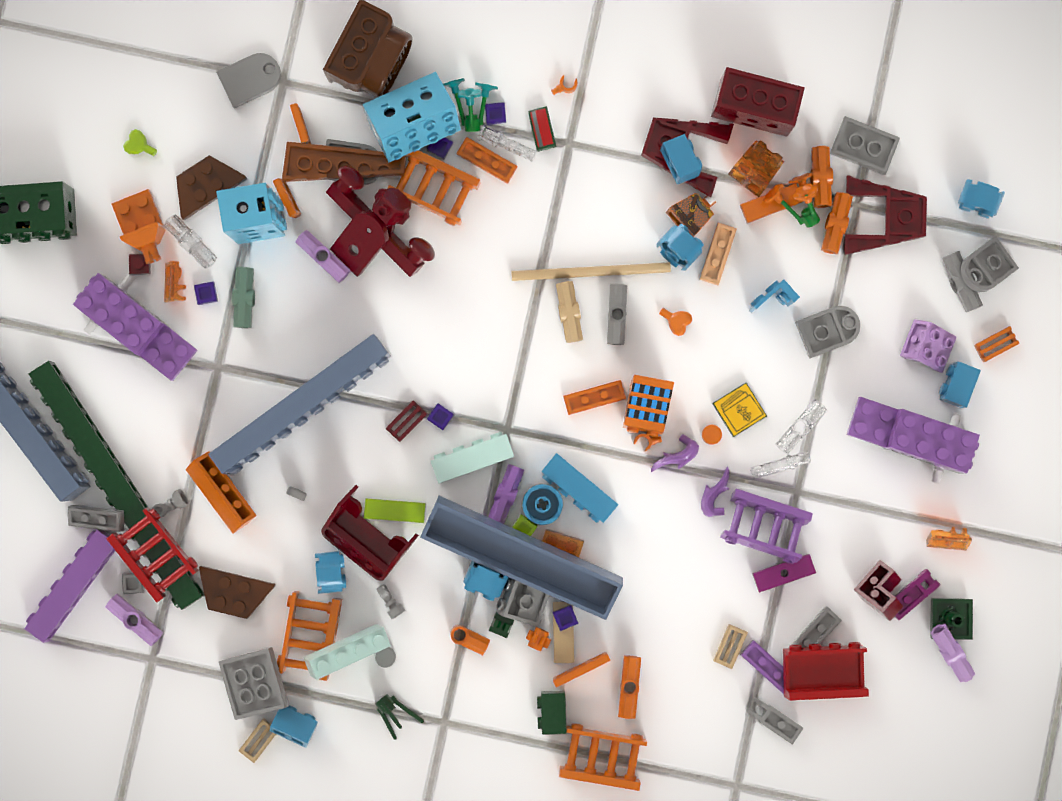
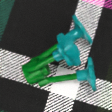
[443,78,498,132]

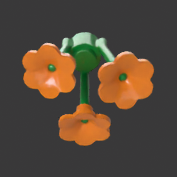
[763,172,820,228]

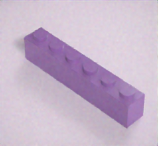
[24,529,115,643]

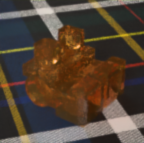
[728,140,785,198]

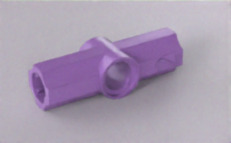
[488,464,524,524]

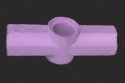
[295,230,351,283]
[105,593,164,646]
[930,624,975,682]

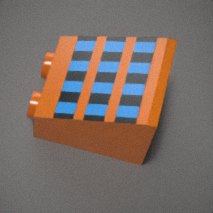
[622,374,674,437]

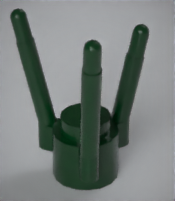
[375,694,424,740]

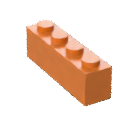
[185,451,257,534]

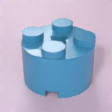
[958,179,1005,219]
[656,224,704,271]
[522,484,563,525]
[315,551,346,594]
[463,561,508,601]

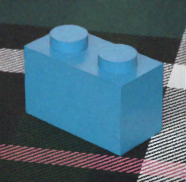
[660,134,702,185]
[939,361,981,408]
[270,705,318,748]

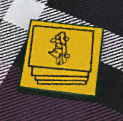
[712,382,767,437]

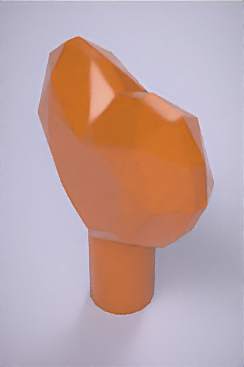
[659,308,693,336]

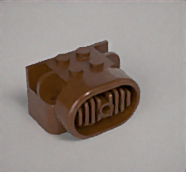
[322,0,413,98]

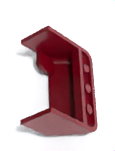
[321,485,419,581]

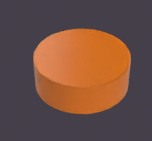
[701,425,722,445]

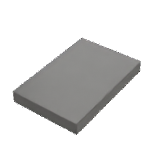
[830,116,900,175]

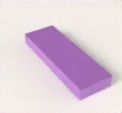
[740,640,784,694]

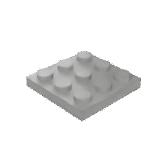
[218,647,289,720]

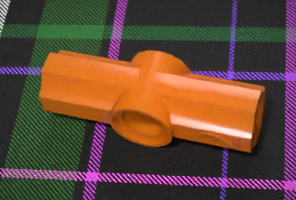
[810,146,833,208]
[821,192,853,255]
[618,655,641,719]

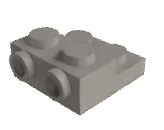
[496,578,549,627]

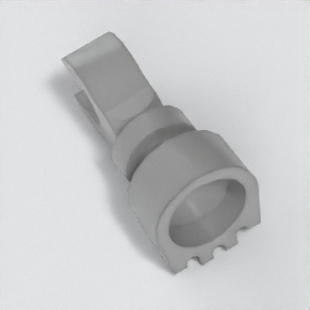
[152,489,188,517]
[376,584,406,620]

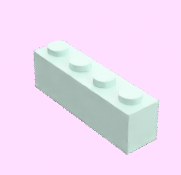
[430,432,514,484]
[303,624,391,680]

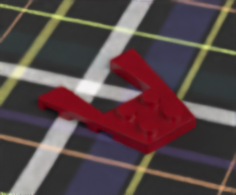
[641,117,734,197]
[844,175,927,255]

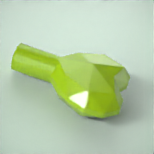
[123,129,157,156]

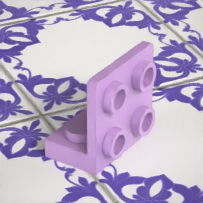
[900,319,957,373]

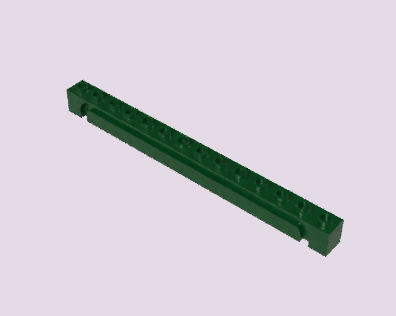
[28,360,205,610]

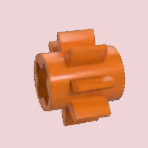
[526,627,551,652]

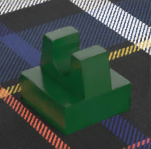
[489,612,514,638]

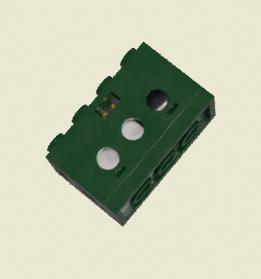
[0,181,77,244]

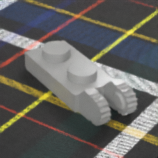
[746,697,803,745]

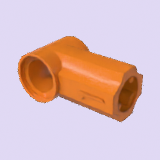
[450,624,490,656]

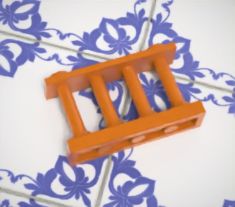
[387,150,481,226]
[277,591,343,681]
[559,723,647,791]

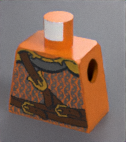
[666,193,716,237]

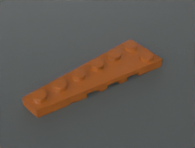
[282,142,406,182]

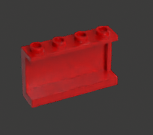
[783,642,869,701]

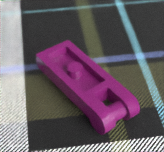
[895,569,941,621]

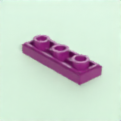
[752,554,816,593]

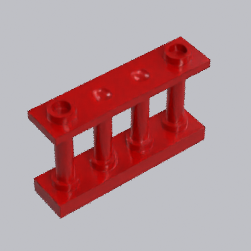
[106,507,199,603]

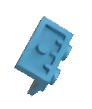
[749,280,800,313]

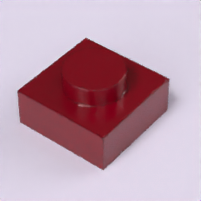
[129,254,151,275]

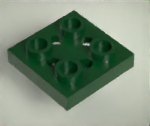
[930,598,973,640]

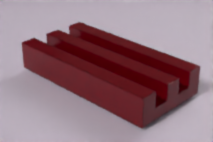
[385,400,428,442]

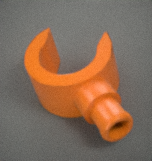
[551,75,578,95]
[633,434,662,452]

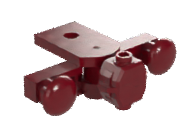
[326,166,435,277]

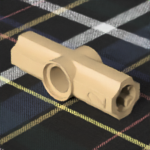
[556,281,583,343]

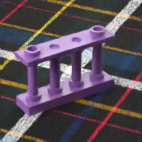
[720,488,813,564]

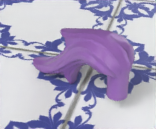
[651,434,699,472]
[701,466,730,517]

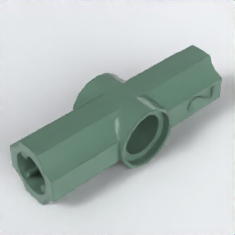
[232,267,255,329]

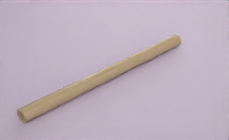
[511,262,671,281]

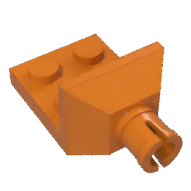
[111,189,166,264]

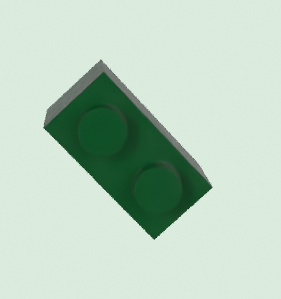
[537,690,566,735]

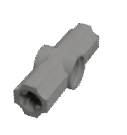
[942,251,983,312]
[607,284,628,345]

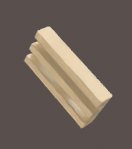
[713,624,748,669]
[238,718,276,763]

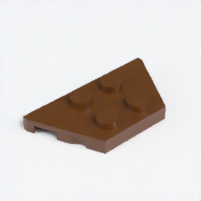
[176,155,247,221]
[199,566,276,619]

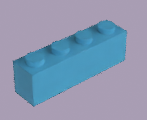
[541,453,619,523]

